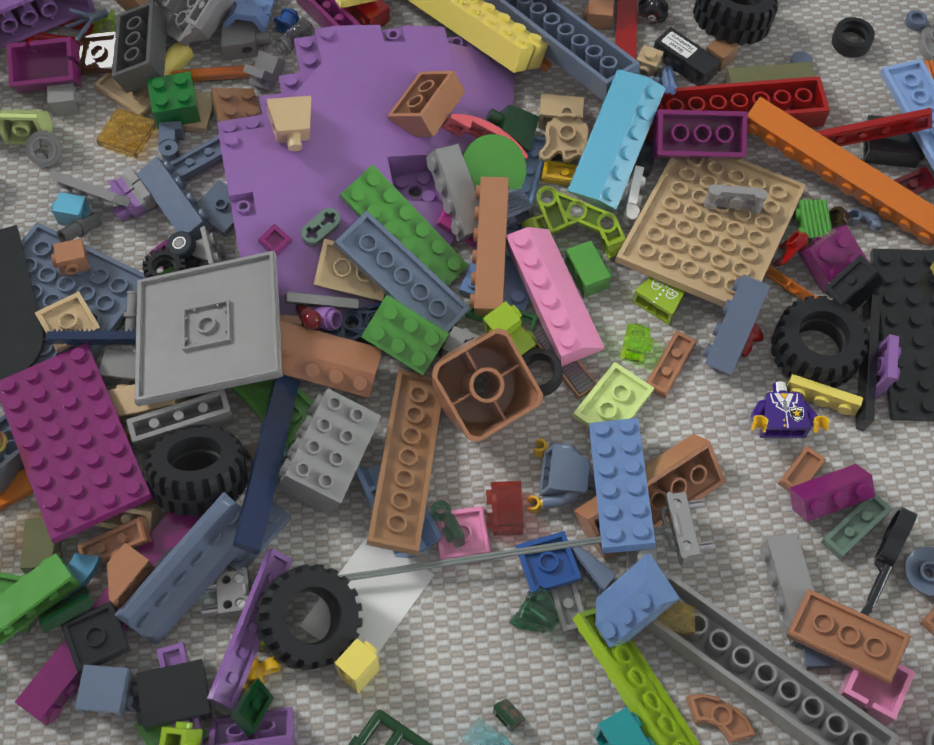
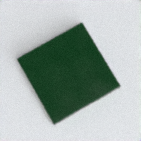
[38,585,94,633]

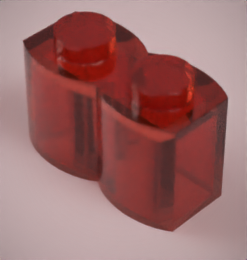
[486,481,524,536]

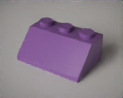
[208,707,296,745]

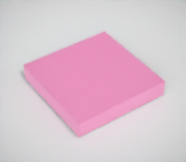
[433,506,491,560]

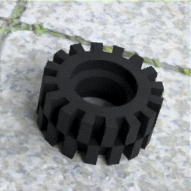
[142,247,187,278]

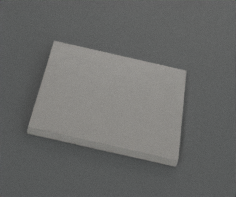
[135,250,283,406]

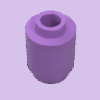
[310,305,342,331]

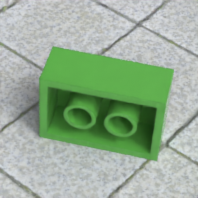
[361,295,450,375]

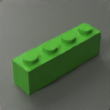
[0,553,82,646]

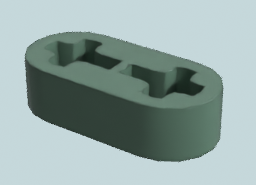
[301,208,340,247]

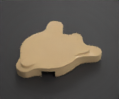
[539,105,589,163]

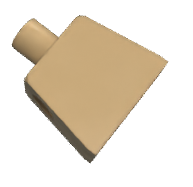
[267,96,311,152]

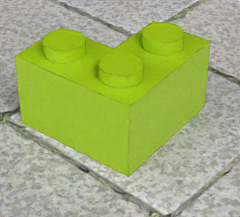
[483,301,537,356]

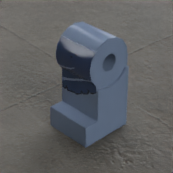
[158,121,185,162]

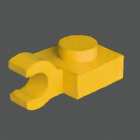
[242,656,282,692]

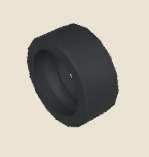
[831,17,875,58]
[522,348,563,396]

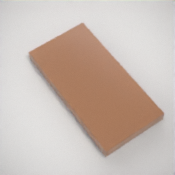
[786,589,911,686]

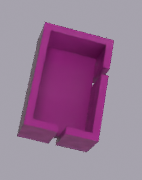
[6,37,82,94]

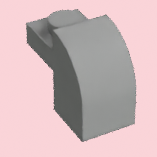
[243,50,286,90]

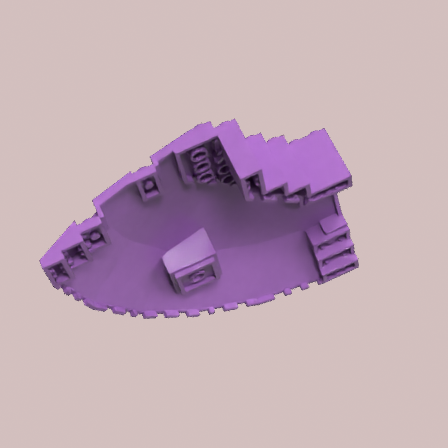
[217,25,515,331]

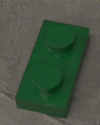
[230,678,274,736]

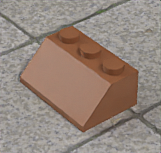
[387,70,465,137]

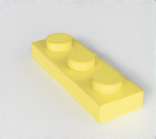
[787,374,863,416]

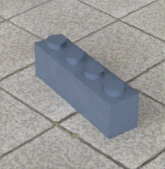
[136,156,213,241]
[703,274,771,375]

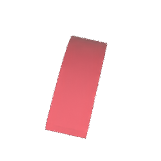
[441,114,528,160]

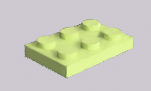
[573,362,654,428]

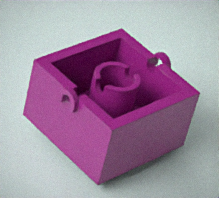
[798,225,870,291]

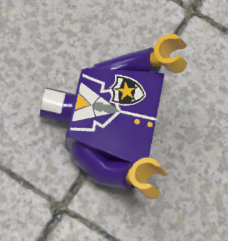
[750,382,829,438]

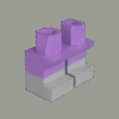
[108,165,158,221]

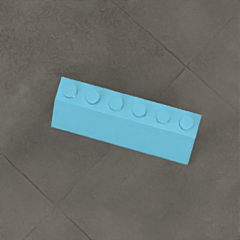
[567,69,666,211]

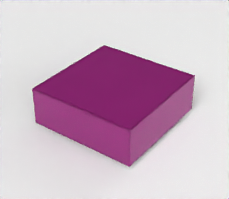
[258,223,292,256]

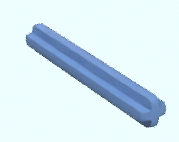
[661,65,677,95]

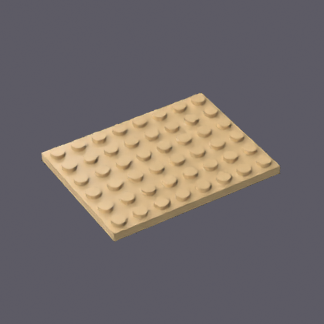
[615,158,806,307]

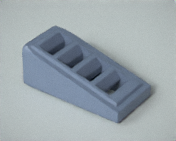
[571,547,616,594]

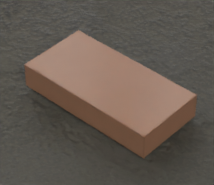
[778,446,827,492]

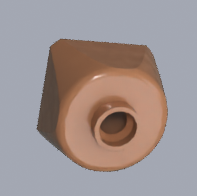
[432,328,543,442]

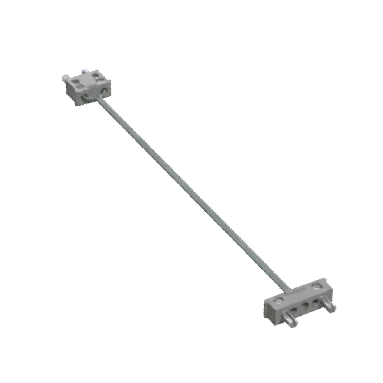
[201,492,715,620]

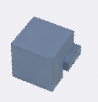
[75,665,139,717]

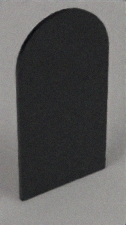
[0,225,44,380]

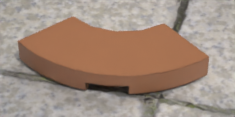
[686,694,756,744]

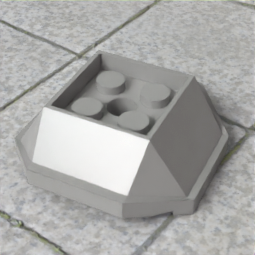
[156,0,235,46]

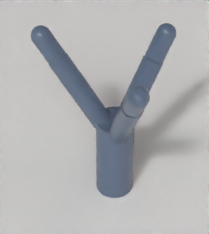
[64,8,109,41]

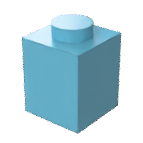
[51,192,91,225]

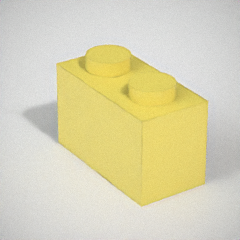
[335,638,380,694]

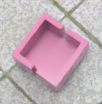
[838,664,916,727]

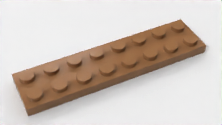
[366,369,441,555]

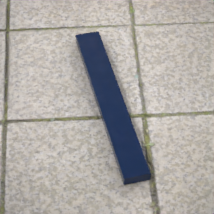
[233,375,300,555]

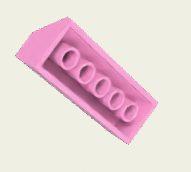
[506,227,605,367]

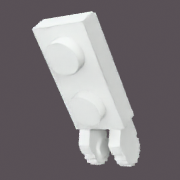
[622,166,646,229]

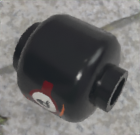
[638,0,669,24]

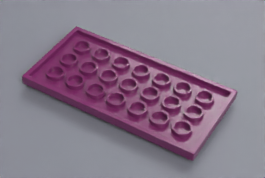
[0,344,153,544]

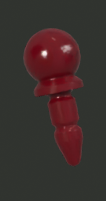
[296,304,322,330]

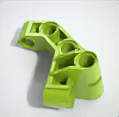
[521,186,626,259]

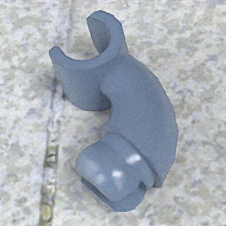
[849,208,883,231]

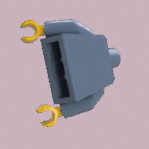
[527,438,596,514]

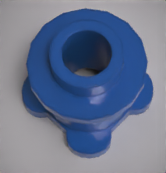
[273,8,300,36]

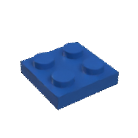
[515,531,582,596]

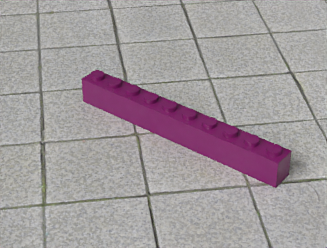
[15,512,204,726]

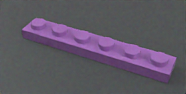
[207,548,293,710]

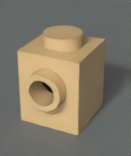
[636,45,663,77]

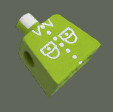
[632,277,686,325]

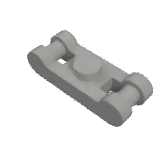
[704,184,768,214]

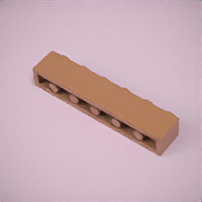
[470,177,509,316]

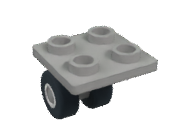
[166,226,225,269]

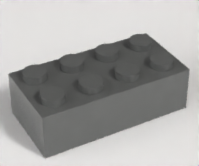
[112,1,167,93]

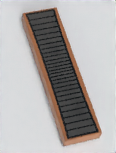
[523,319,597,400]

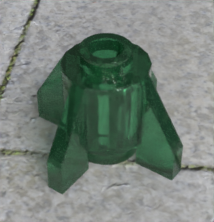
[509,585,559,634]

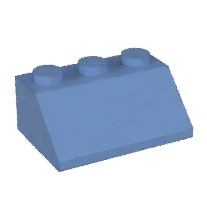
[595,553,680,648]

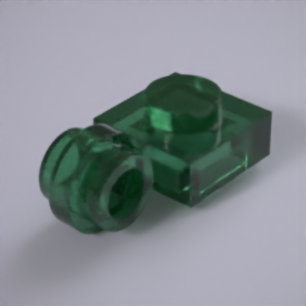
[431,501,465,549]

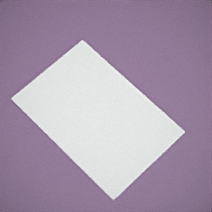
[300,536,435,655]

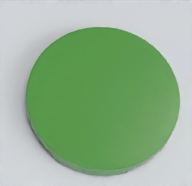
[462,134,526,200]

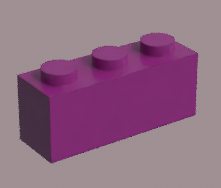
[789,464,875,522]

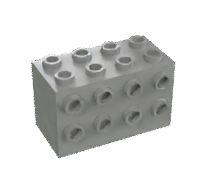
[275,388,381,515]

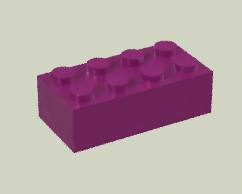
[652,109,747,160]

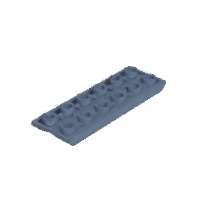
[114,492,242,645]

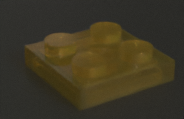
[96,108,157,158]

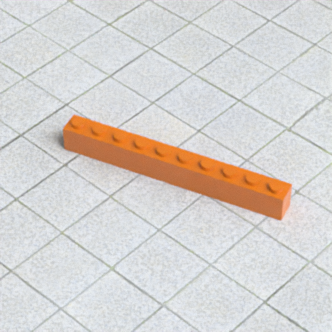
[747,97,934,247]

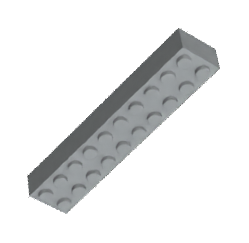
[644,572,899,745]

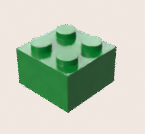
[147,71,201,129]

